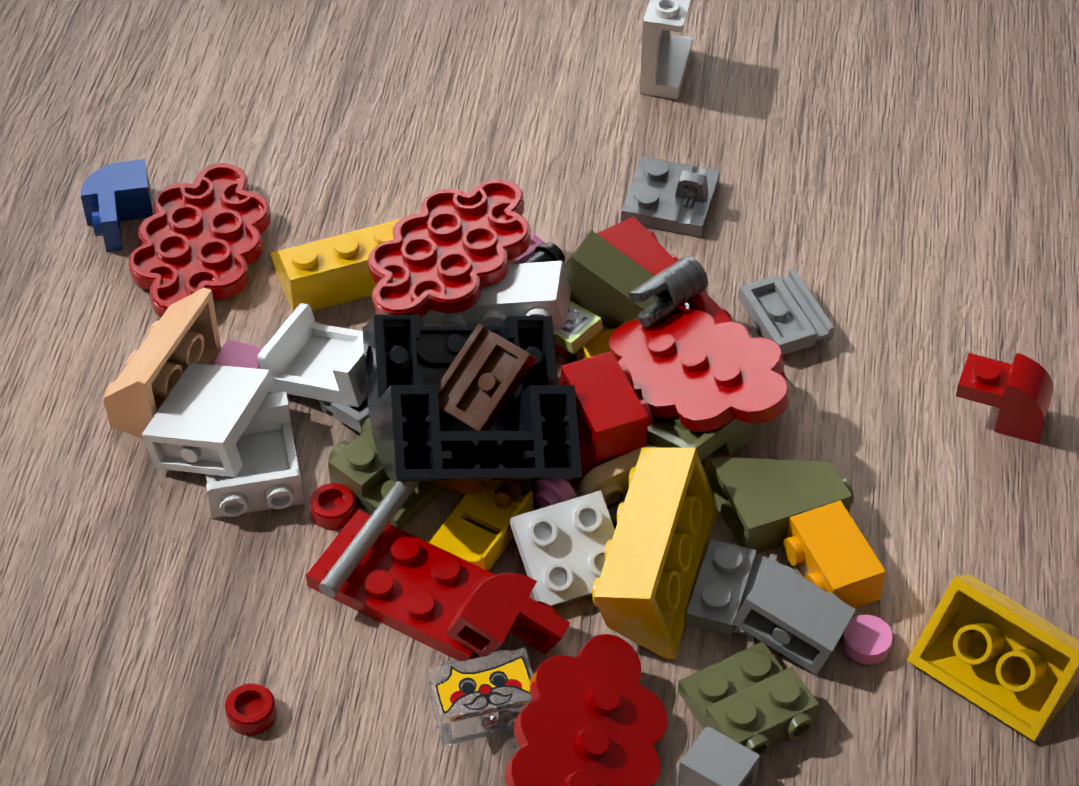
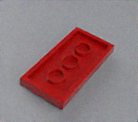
[306,509,496,667]

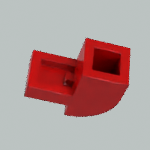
[956,353,1054,444]
[445,573,570,659]

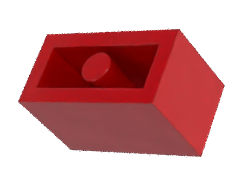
[560,351,652,462]

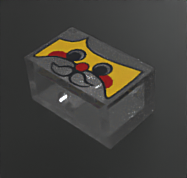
[427,648,533,746]

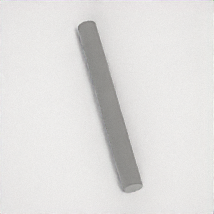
[319,481,420,598]

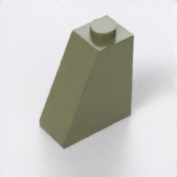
[564,230,671,329]
[708,457,854,554]

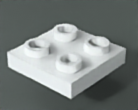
[509,490,615,607]

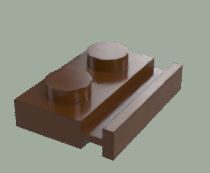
[438,323,536,431]

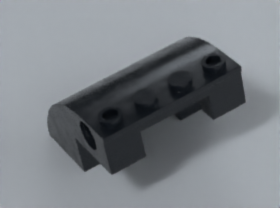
[362,314,582,482]

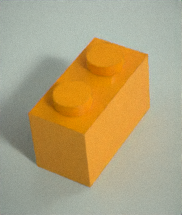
[783,500,886,609]

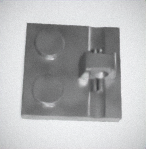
[621,156,720,238]

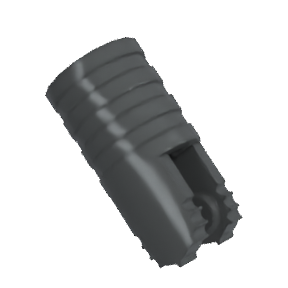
[628,256,708,328]

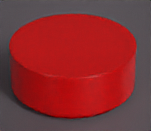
[309,483,357,530]
[225,683,277,736]

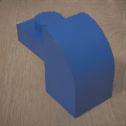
[81,159,153,252]

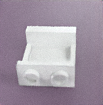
[640,0,693,100]
[258,303,367,407]
[142,363,277,477]
[205,391,304,519]

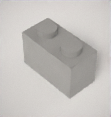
[732,558,856,675]

